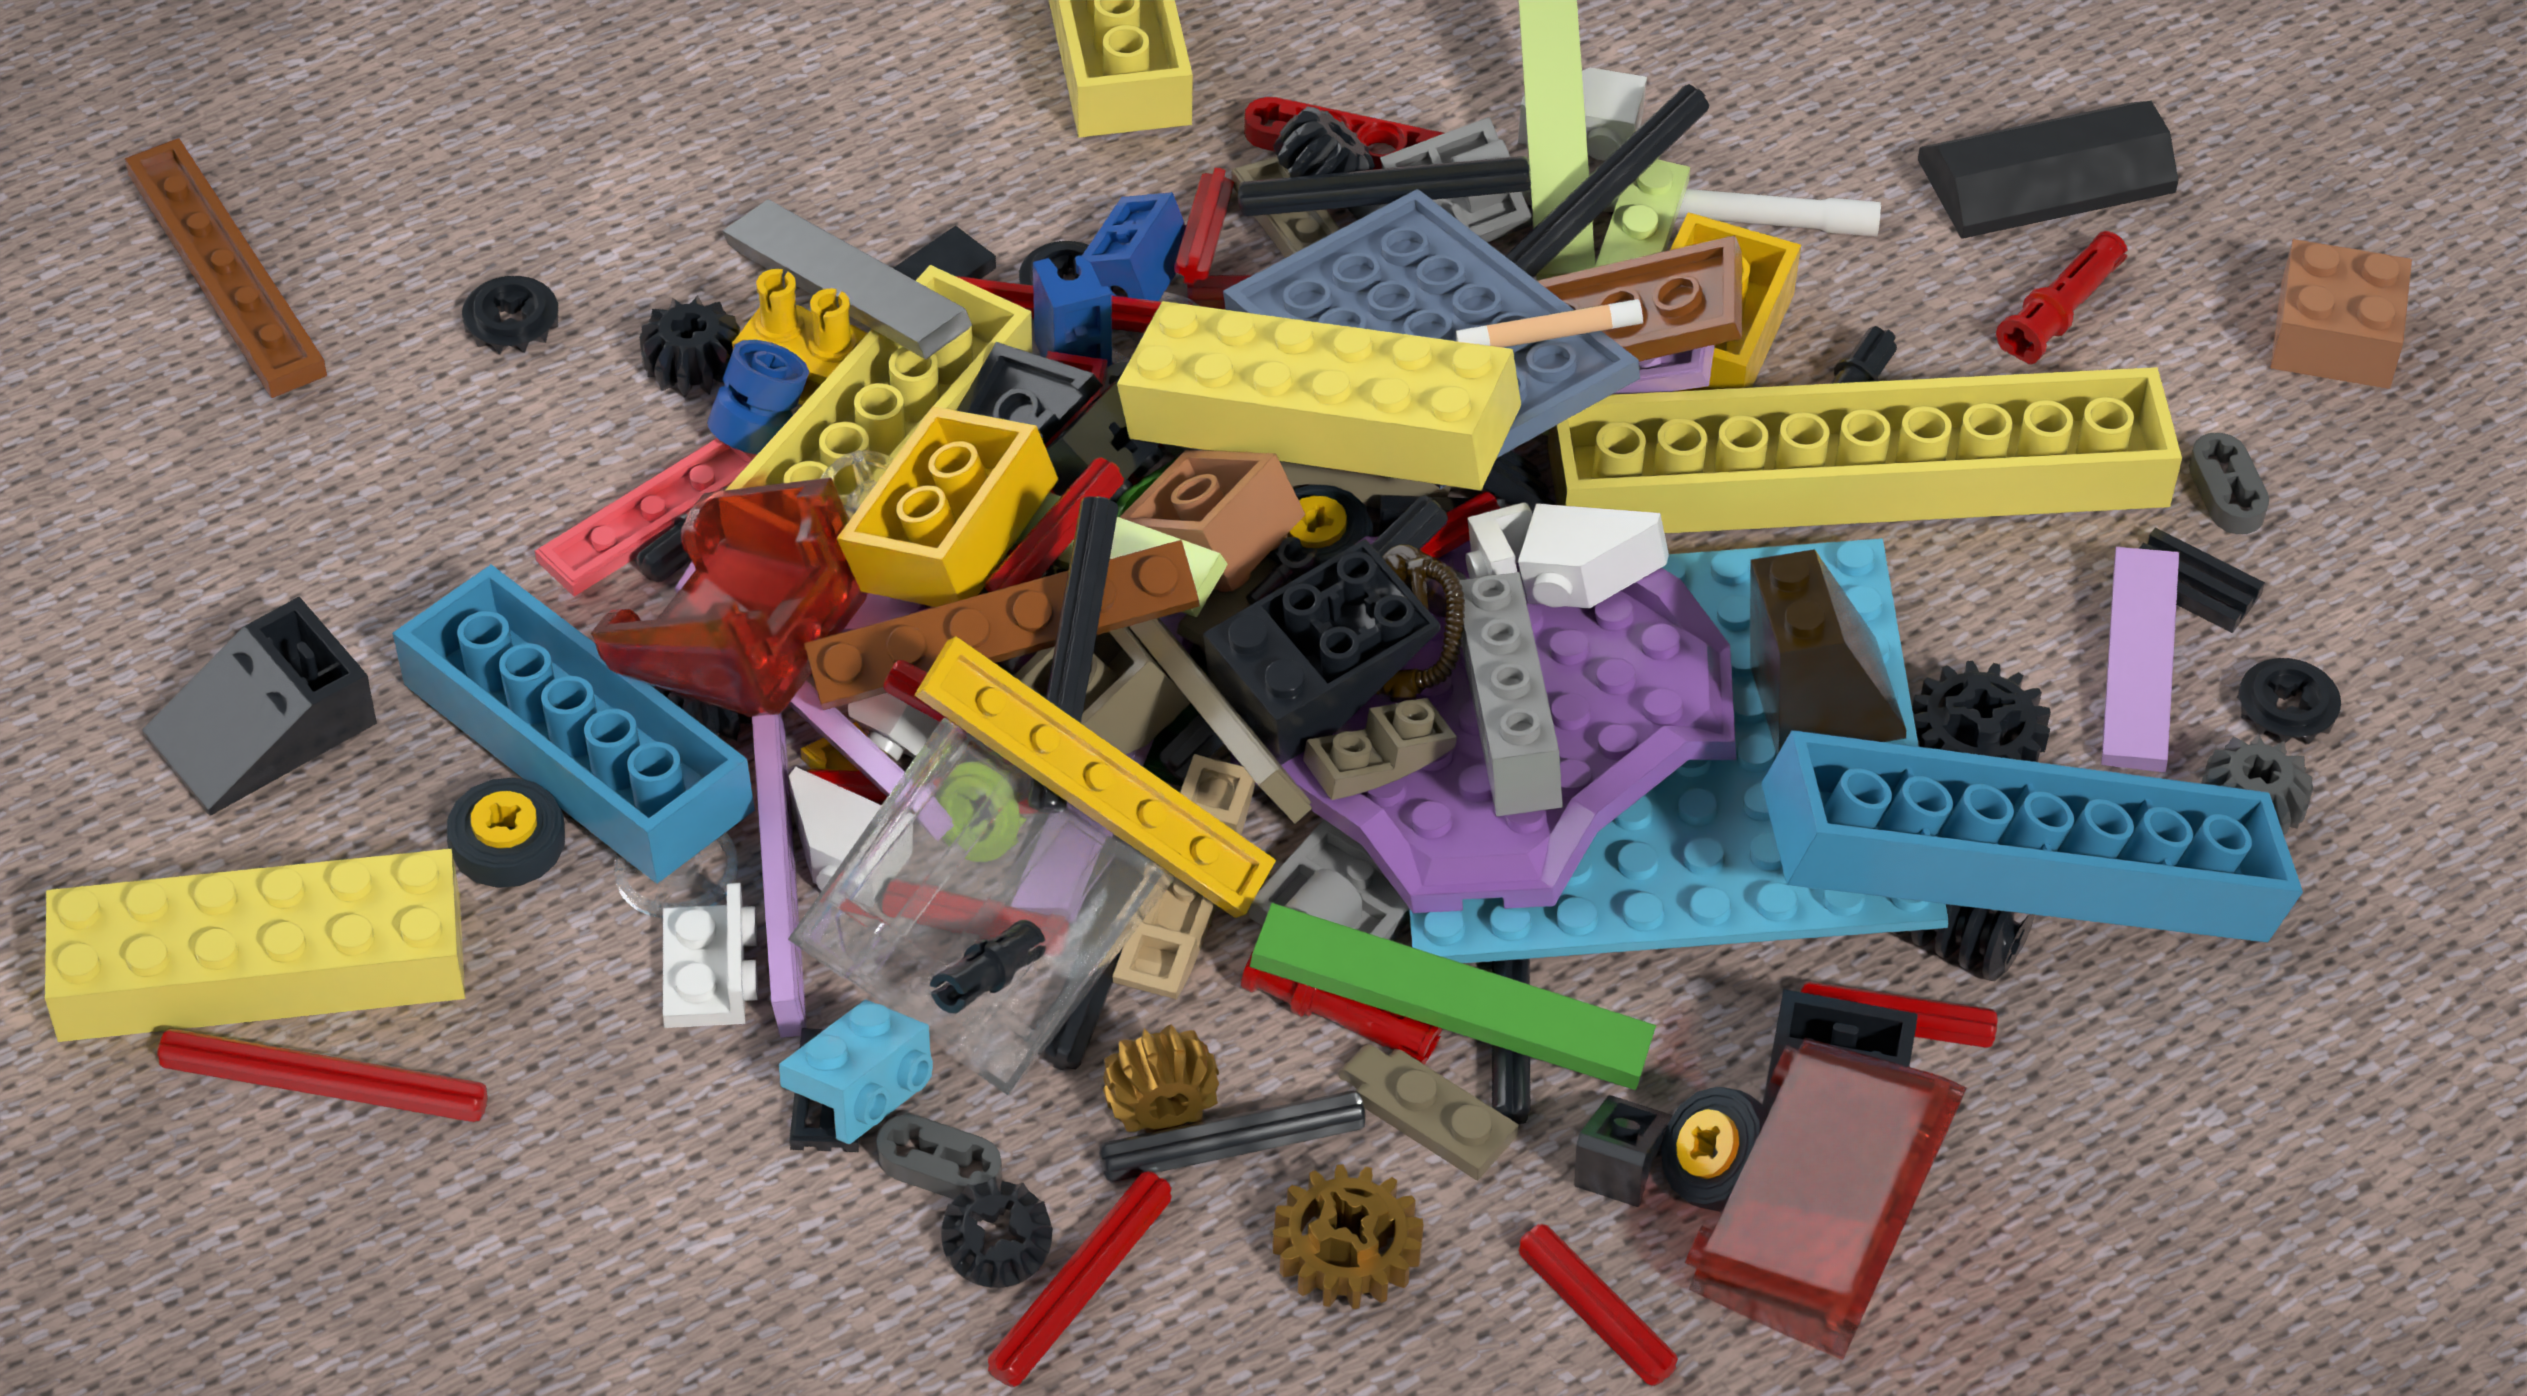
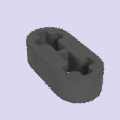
[2189,433,2269,534]
[876,1114,1002,1200]

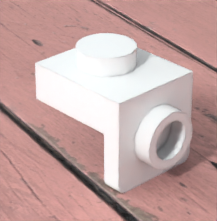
[1466,503,1533,579]

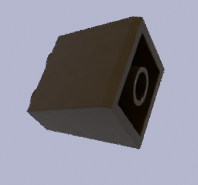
[1750,549,1907,755]

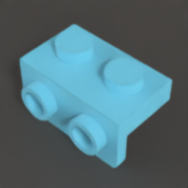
[779,999,933,1144]

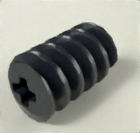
[1892,904,2035,982]

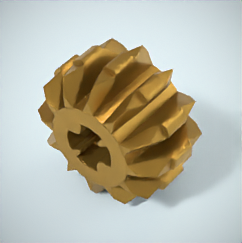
[1103,1024,1219,1133]

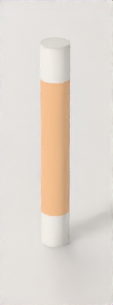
[1455,299,1643,348]

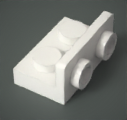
[663,883,758,1028]

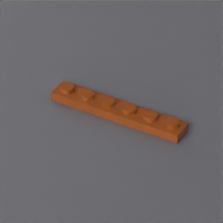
[125,138,327,398]
[804,539,1200,710]

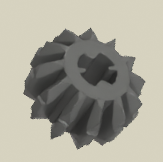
[2201,733,2313,835]

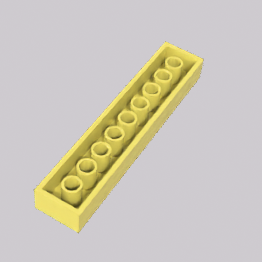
[1547,367,2182,533]

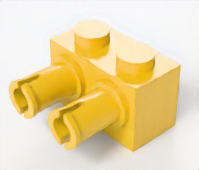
[732,269,868,405]

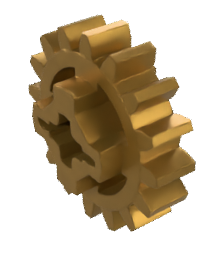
[1272,1164,1424,1309]

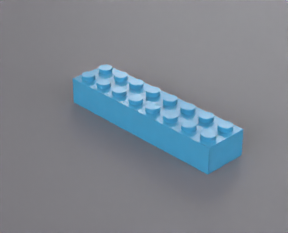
[1761,730,2303,943]

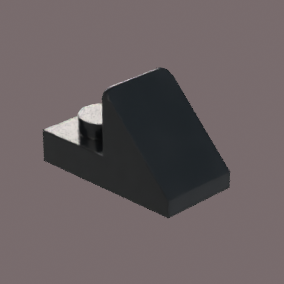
[1574,1095,1673,1207]

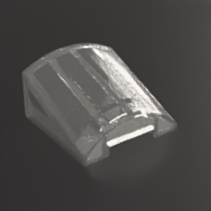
[788,718,1176,1096]

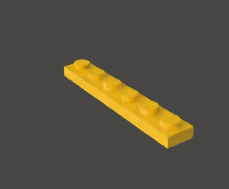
[914,636,1276,918]

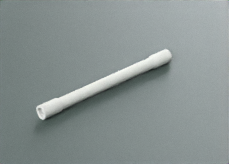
[1522,188,1881,237]

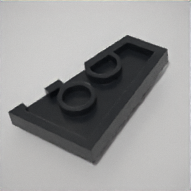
[957,342,1103,445]

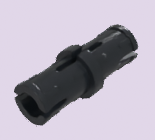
[930,920,1046,1014]

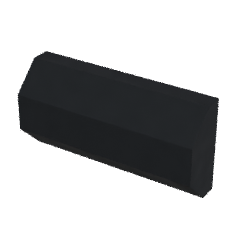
[1918,100,2179,239]

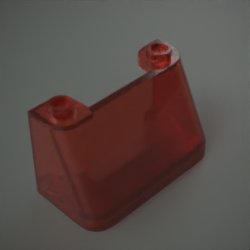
[591,478,868,717]
[1685,1038,1967,1360]

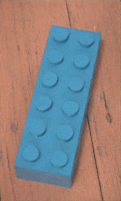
[392,564,755,884]

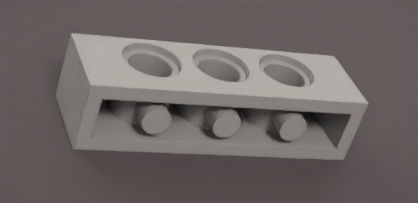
[1460,572,1563,817]

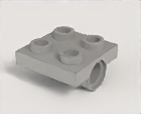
[1380,117,1533,243]
[1249,819,1410,941]

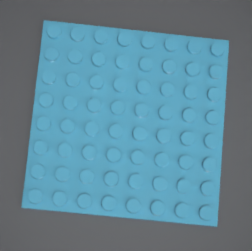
[1410,538,1948,963]

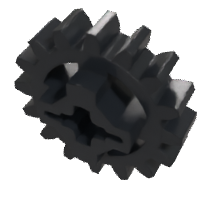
[1912,660,2051,762]

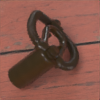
[1376,544,1467,703]

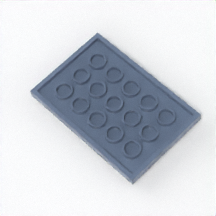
[1223,189,1640,489]

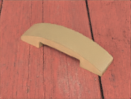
[1112,754,1255,1000]

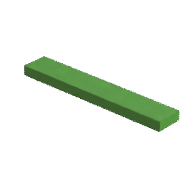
[1250,903,1656,1090]

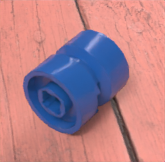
[707,339,809,454]

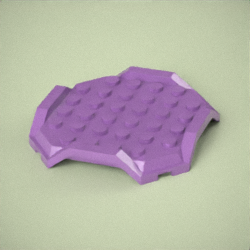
[1230,536,1736,913]

